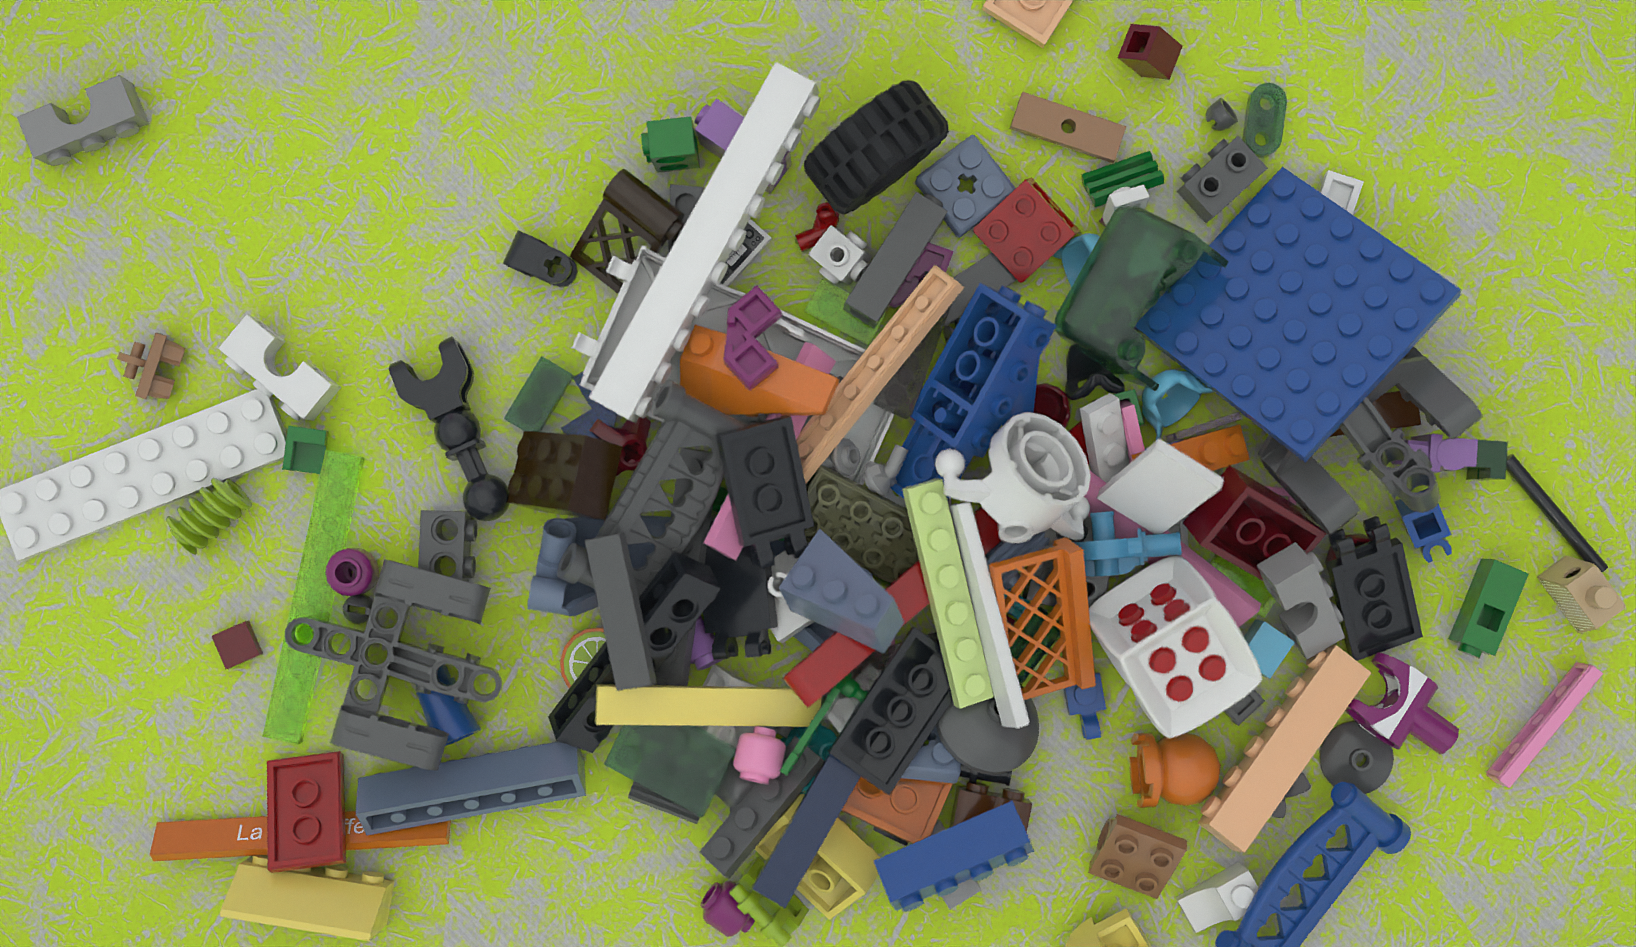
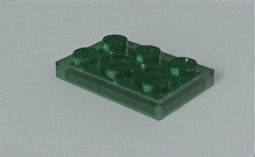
[604,725,736,817]

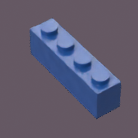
[874,801,1034,912]

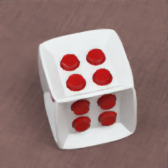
[1089,555,1262,738]

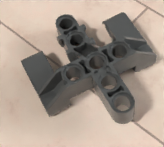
[1258,347,1482,535]
[284,559,502,771]

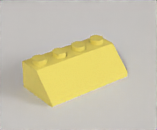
[220,855,395,941]

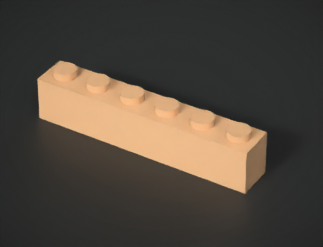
[1198,645,1371,853]

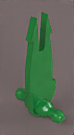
[780,673,867,776]

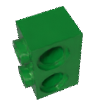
[641,116,700,173]

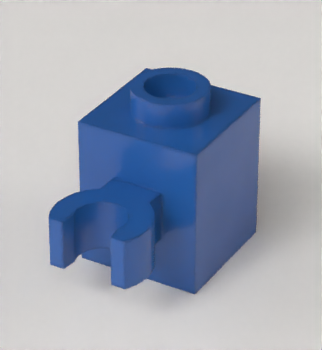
[1394,489,1452,563]

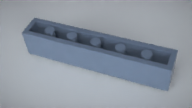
[356,741,586,835]

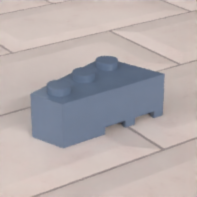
[779,529,904,653]

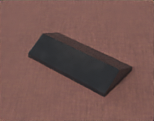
[828,626,953,795]

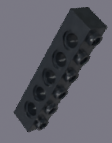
[548,551,721,753]

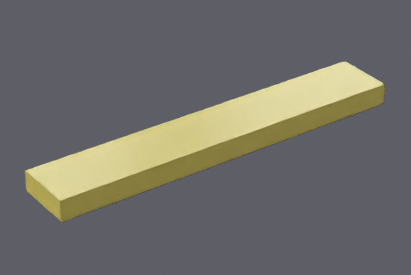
[595,684,822,727]

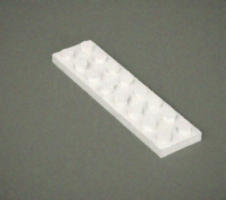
[0,389,287,561]

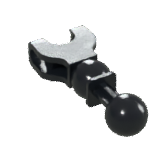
[389,336,510,521]

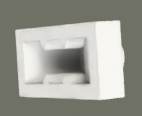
[1175,862,1259,933]

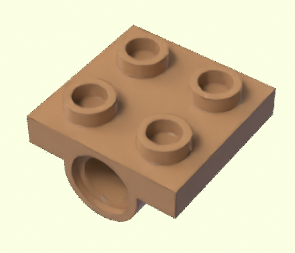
[1088,814,1187,899]

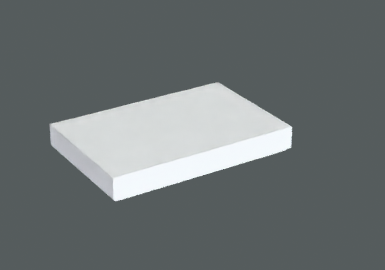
[1097,439,1224,534]

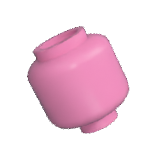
[733,726,786,784]

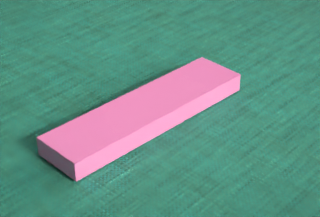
[1486,662,1603,788]

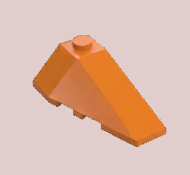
[680,325,840,417]

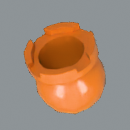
[1130,733,1221,808]

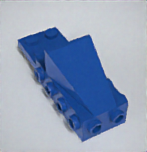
[890,283,1057,501]

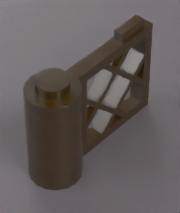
[570,169,685,294]

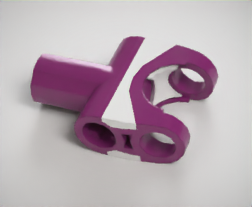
[1345,652,1459,755]

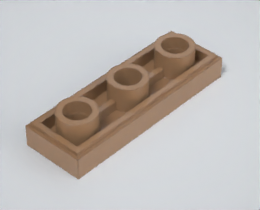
[1010,92,1126,163]

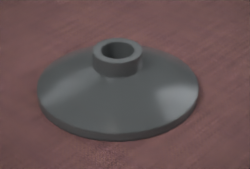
[1319,721,1394,794]

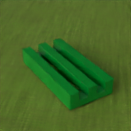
[1081,151,1164,207]

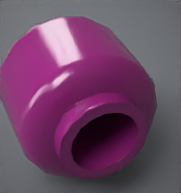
[325,548,379,596]
[700,880,755,937]

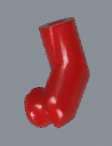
[795,202,839,252]

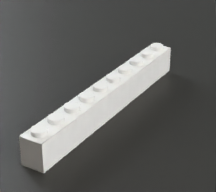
[589,62,821,423]

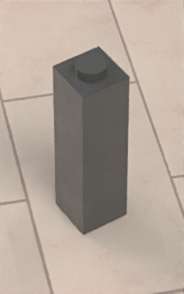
[843,192,948,329]

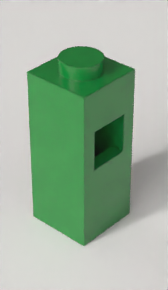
[1448,558,1529,659]

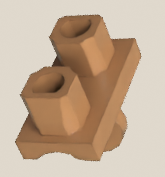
[117,332,185,399]

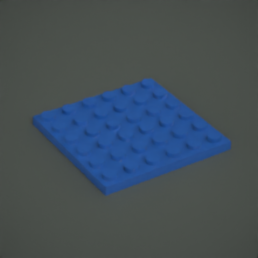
[1134,167,1461,463]

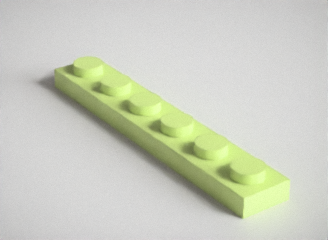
[902,478,994,708]

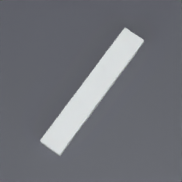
[949,502,1029,728]

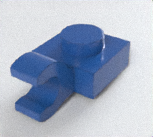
[1064,673,1106,740]

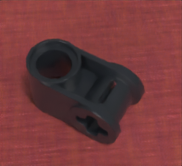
[503,231,578,287]

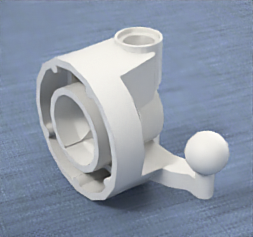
[935,412,1091,543]

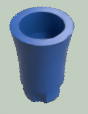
[415,664,482,746]

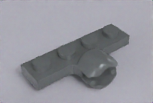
[700,736,824,879]

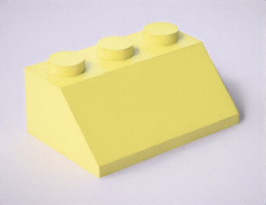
[754,794,881,920]

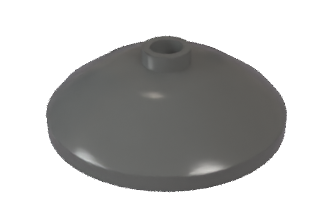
[936,683,1039,775]

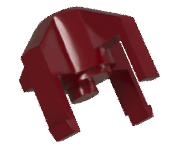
[589,417,651,476]

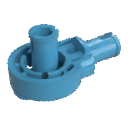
[1074,511,1182,577]

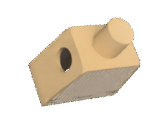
[1537,556,1626,633]

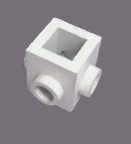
[808,225,872,285]

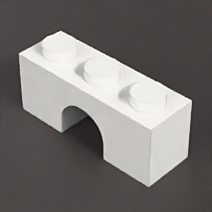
[218,314,341,421]

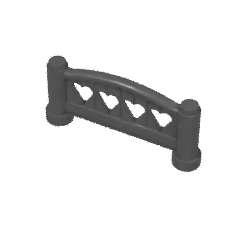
[557,380,747,597]

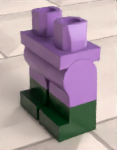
[1391,434,1508,481]

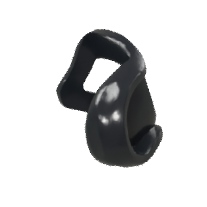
[1065,335,1125,400]

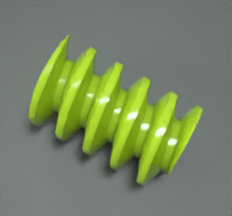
[166,477,252,555]

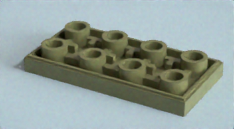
[804,465,919,584]

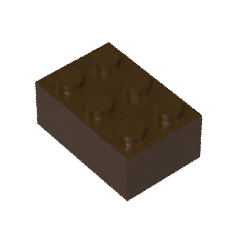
[507,431,623,520]

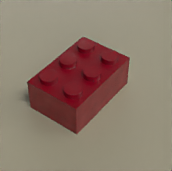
[1183,465,1327,581]

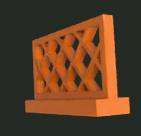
[989,537,1096,700]

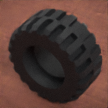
[804,80,949,214]

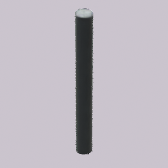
[1506,454,1608,572]

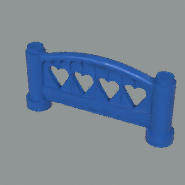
[1215,782,1411,947]

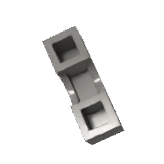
[17,75,149,166]
[1257,542,1345,660]

